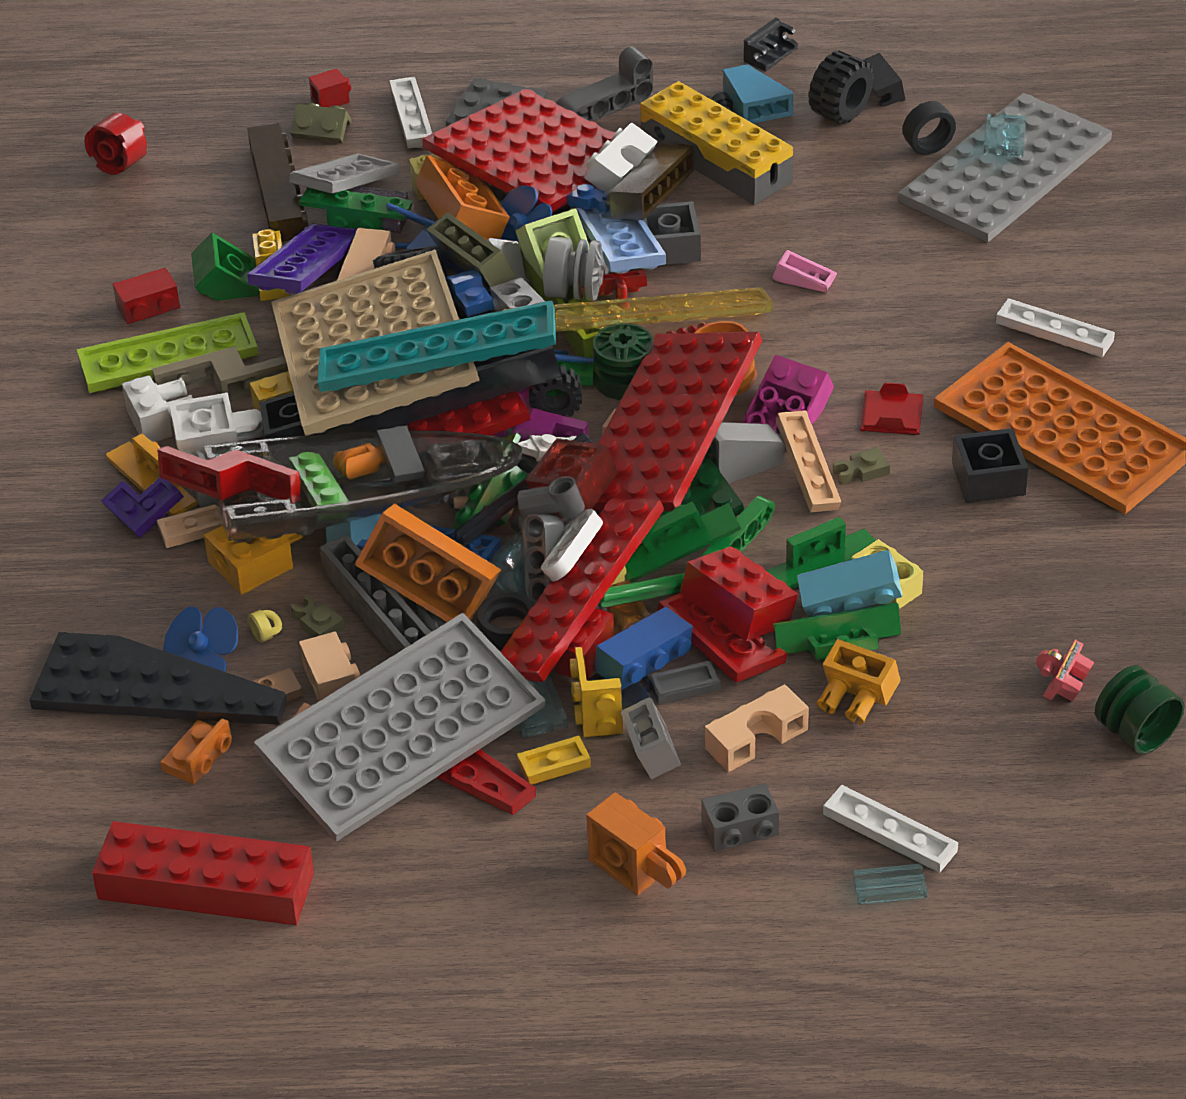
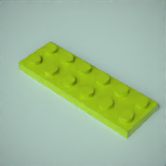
[76,312,259,393]

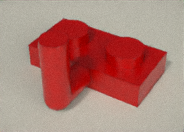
[598,270,647,316]

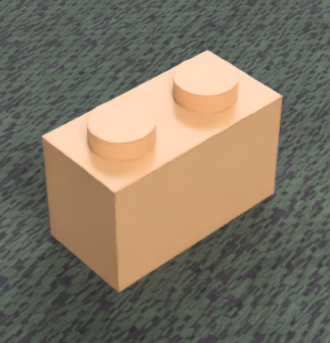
[299,631,360,702]

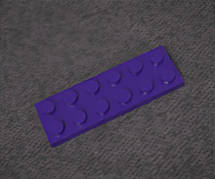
[248,223,357,294]

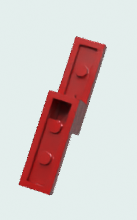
[157,446,301,504]

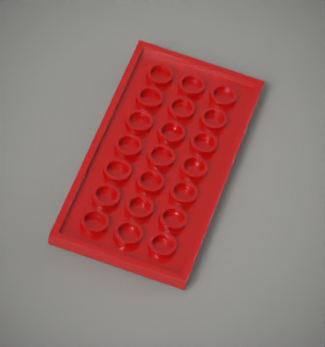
[577,331,763,511]

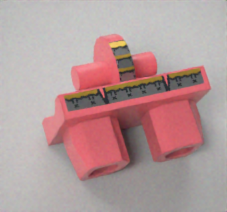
[1036,640,1094,702]

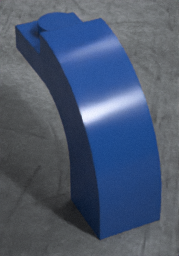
[445,269,494,317]

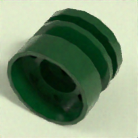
[593,323,654,400]
[1094,665,1185,754]

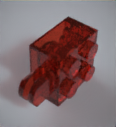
[526,438,618,520]

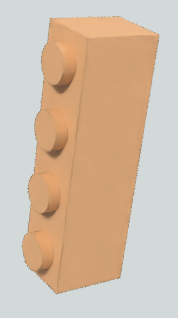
[337,228,395,281]

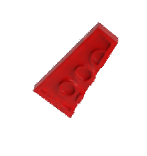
[657,594,787,683]

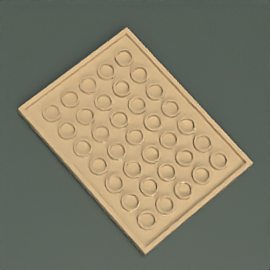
[271,250,479,436]

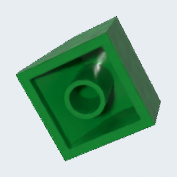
[191,232,260,301]

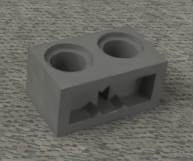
[701,783,779,851]

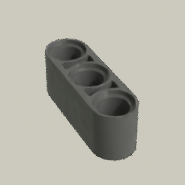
[522,514,564,604]

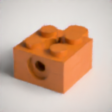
[586,792,686,896]

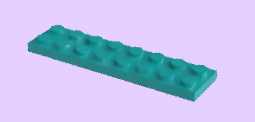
[317,301,556,392]

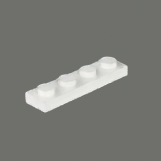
[389,77,432,148]
[996,298,1115,357]
[823,785,958,873]

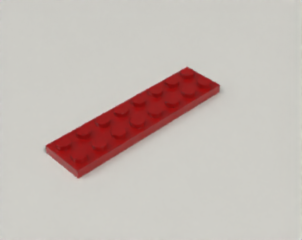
[500,499,664,682]

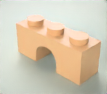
[705,684,809,772]

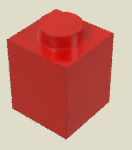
[308,68,351,108]

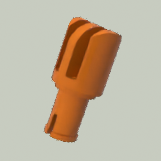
[333,443,386,480]

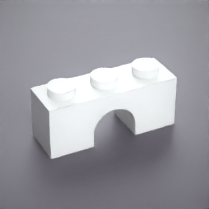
[584,122,658,194]

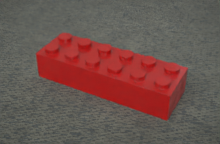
[92,821,314,926]

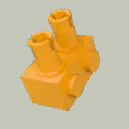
[816,639,901,725]

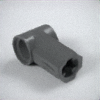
[517,476,585,519]

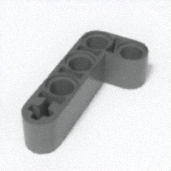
[556,46,653,122]

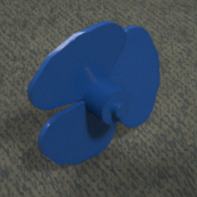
[500,185,552,242]
[163,606,238,672]

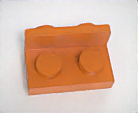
[160,719,232,785]

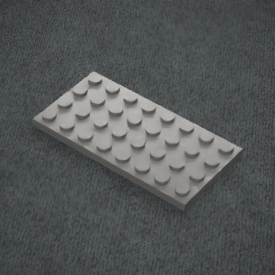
[898,93,1112,243]
[253,613,546,842]

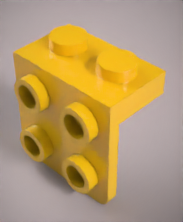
[570,647,623,737]

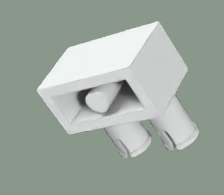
[122,375,193,442]

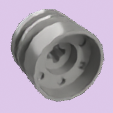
[543,236,604,301]

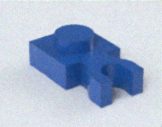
[567,184,609,213]

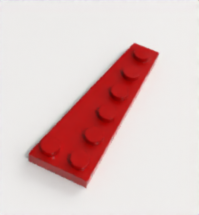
[436,749,536,815]

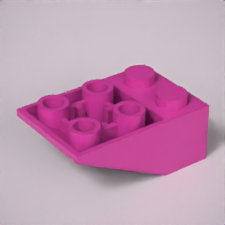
[742,355,834,449]

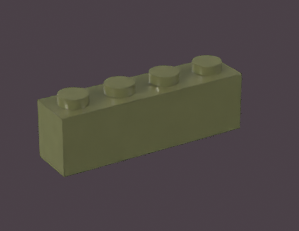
[426,212,516,290]

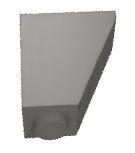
[707,423,785,483]

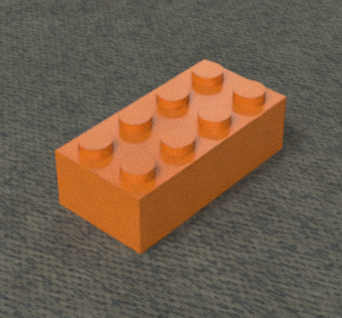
[415,155,510,240]
[355,504,501,622]

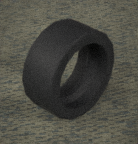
[902,101,956,155]
[477,592,534,651]

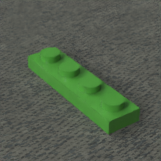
[289,452,349,517]

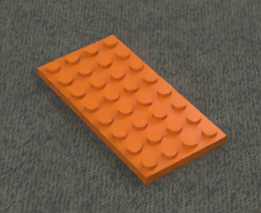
[934,342,1186,514]

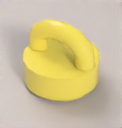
[248,610,282,643]

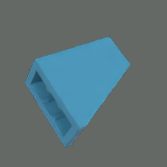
[723,64,793,123]

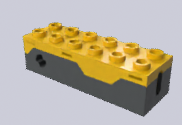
[640,81,793,205]

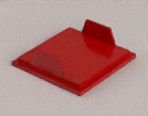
[860,382,924,435]

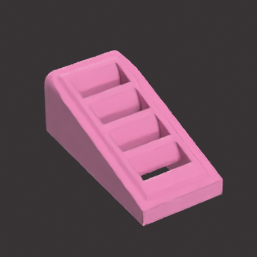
[772,250,837,292]

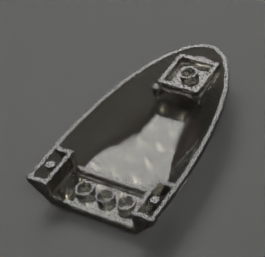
[204,431,522,542]

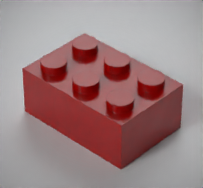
[680,546,798,642]

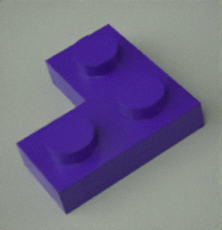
[101,477,184,538]

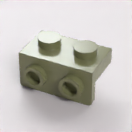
[290,103,352,143]

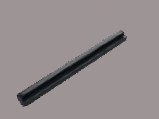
[454,433,593,546]

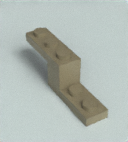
[152,346,288,402]

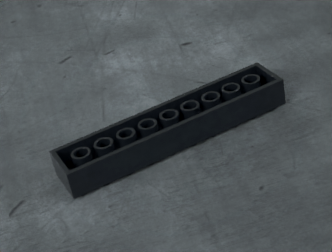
[259,345,562,462]

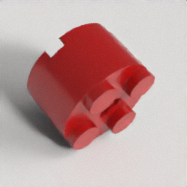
[84,112,147,175]

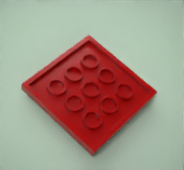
[406,392,531,463]

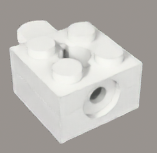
[169,393,264,459]

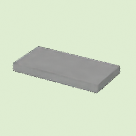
[289,153,400,194]

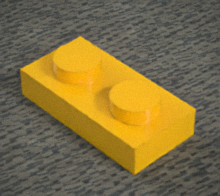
[517,736,591,785]

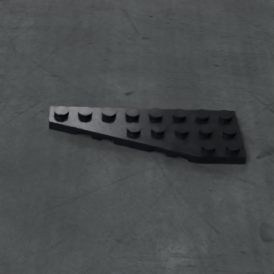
[29,632,288,725]

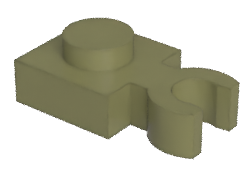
[833,447,890,484]
[291,595,345,637]

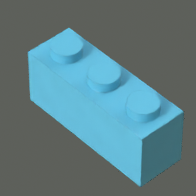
[797,550,903,617]

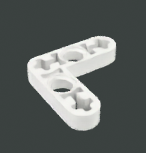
[541,509,603,582]

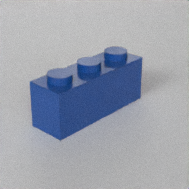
[594,607,693,690]

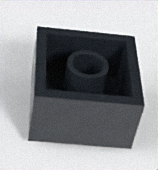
[952,428,1028,503]

